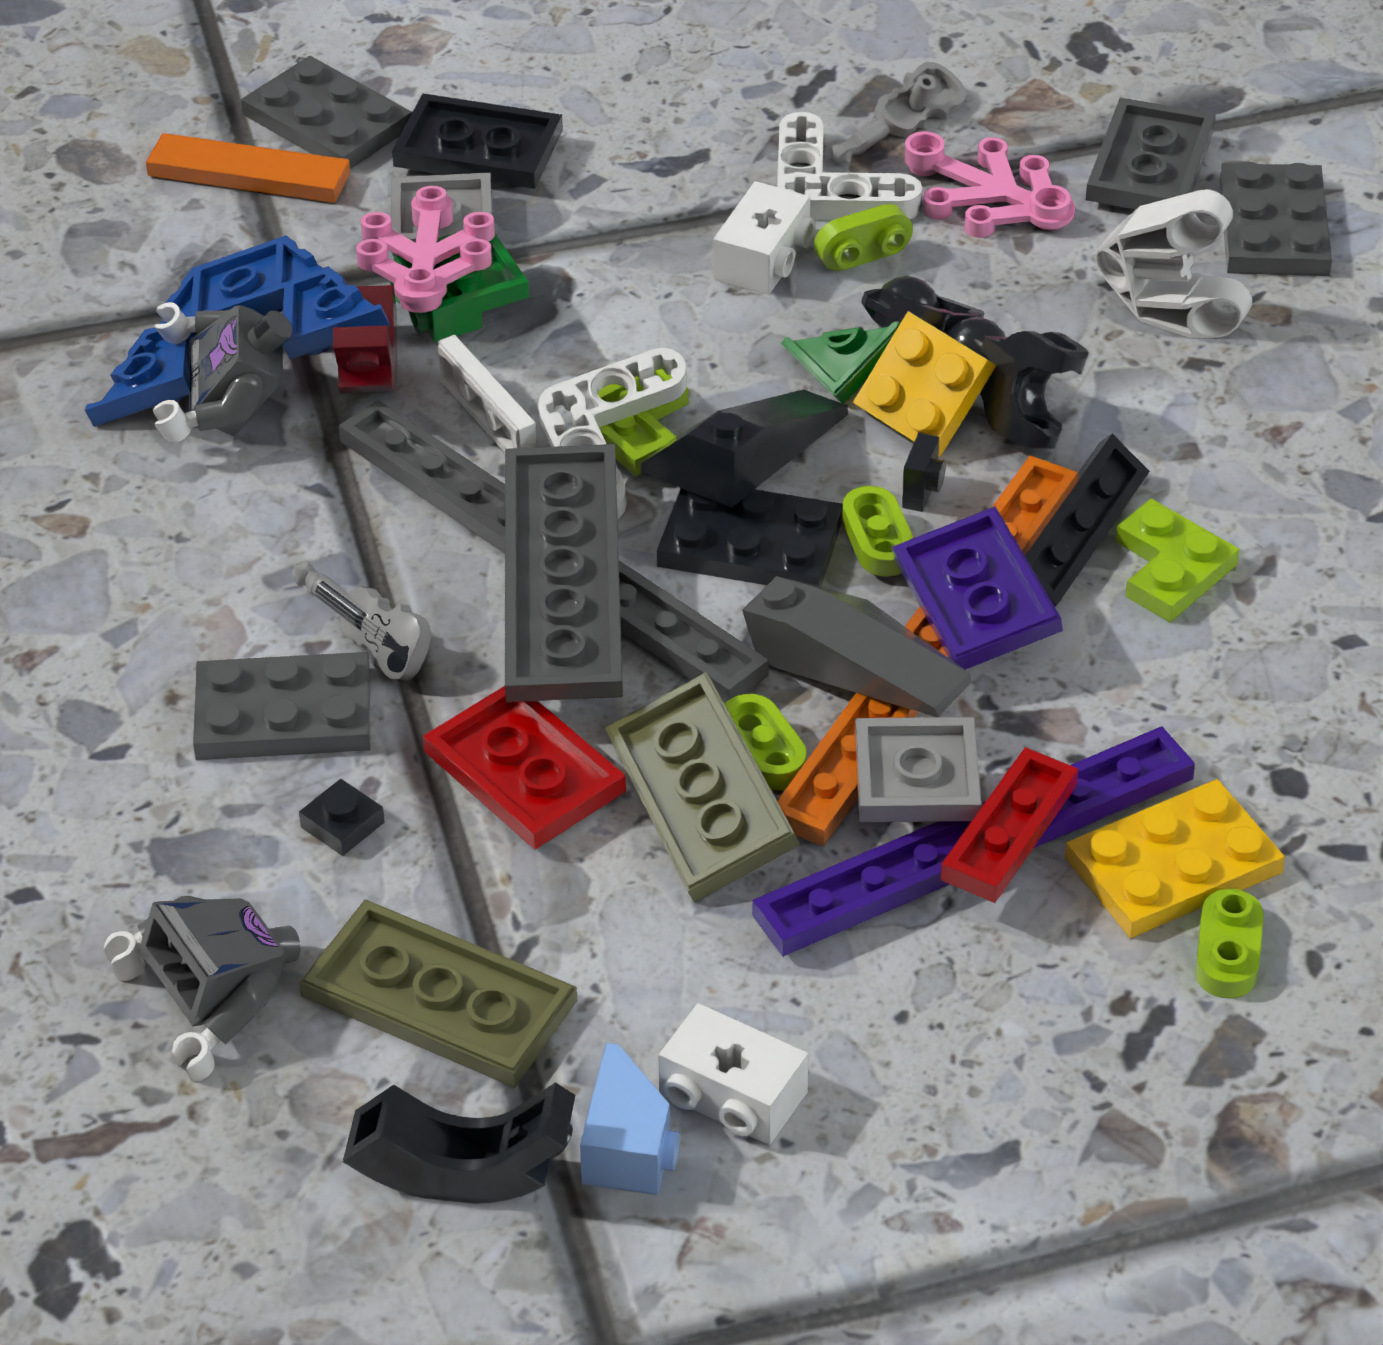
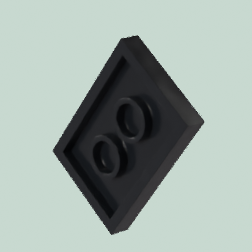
[392,93,563,189]
[657,488,843,586]

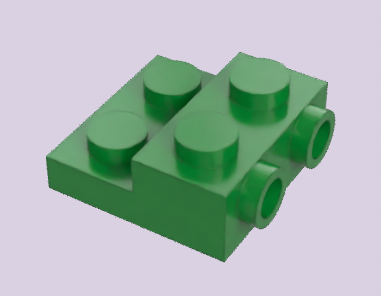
[389,232,529,343]

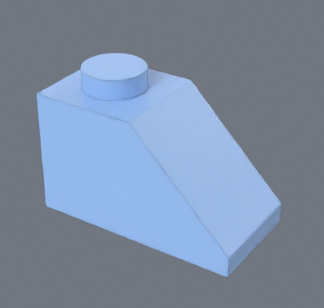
[580,1043,680,1195]

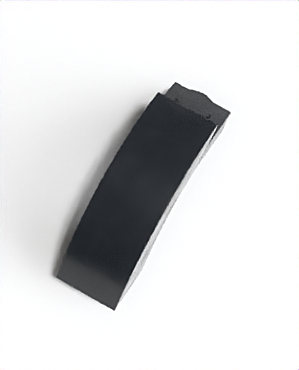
[342,1082,576,1204]

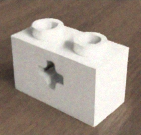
[713,181,815,295]
[658,1003,808,1146]

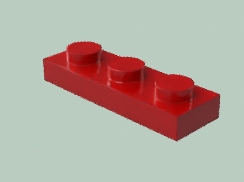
[940,747,1079,903]

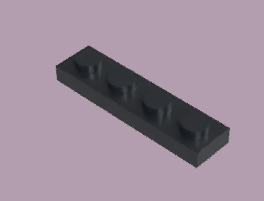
[1022,433,1150,607]

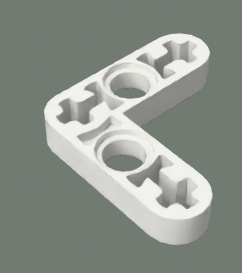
[777,112,922,220]
[537,347,687,519]

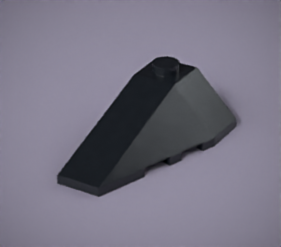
[641,389,848,508]

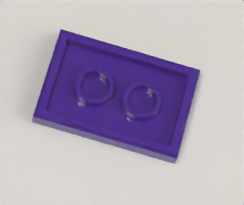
[892,506,1063,670]

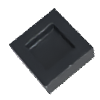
[902,432,946,512]
[299,778,385,856]

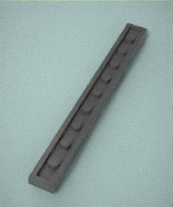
[339,400,769,703]

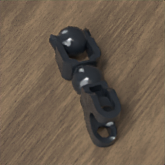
[861,275,1089,449]

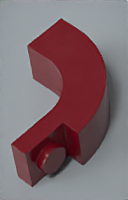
[333,285,397,394]

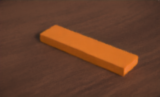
[146,133,350,203]

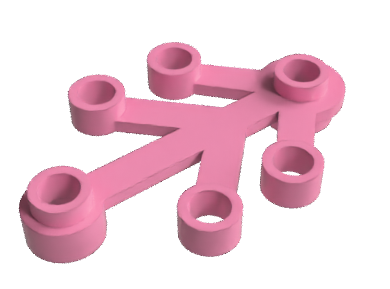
[905,131,1075,238]
[356,186,495,313]

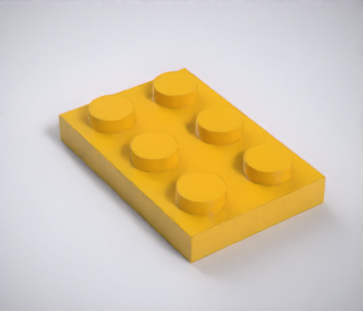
[1065,779,1285,939]

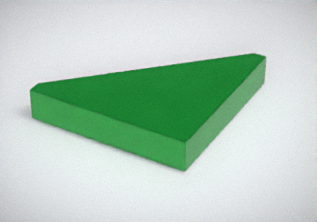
[781,321,900,404]

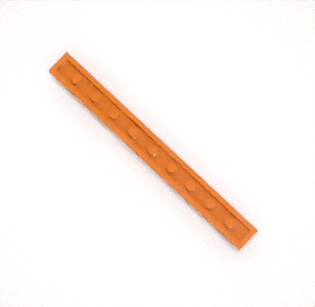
[777,455,1078,847]

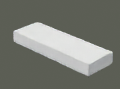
[438,335,537,452]

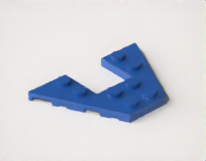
[85,235,390,427]

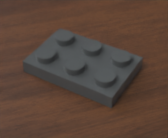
[241,56,412,169]
[1086,97,1216,209]
[1220,162,1332,276]
[193,652,370,760]

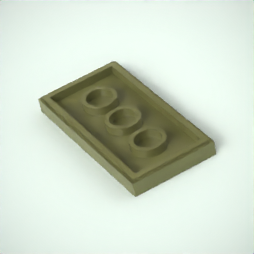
[605,672,801,903]
[299,899,578,1088]

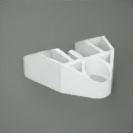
[1095,189,1252,338]

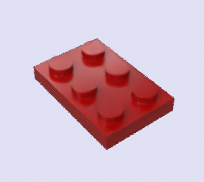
[423,686,626,850]

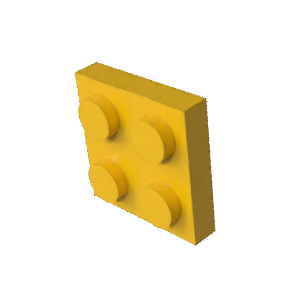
[853,311,996,457]

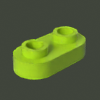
[813,204,913,271]
[842,486,914,577]
[725,694,807,790]
[1195,889,1264,999]

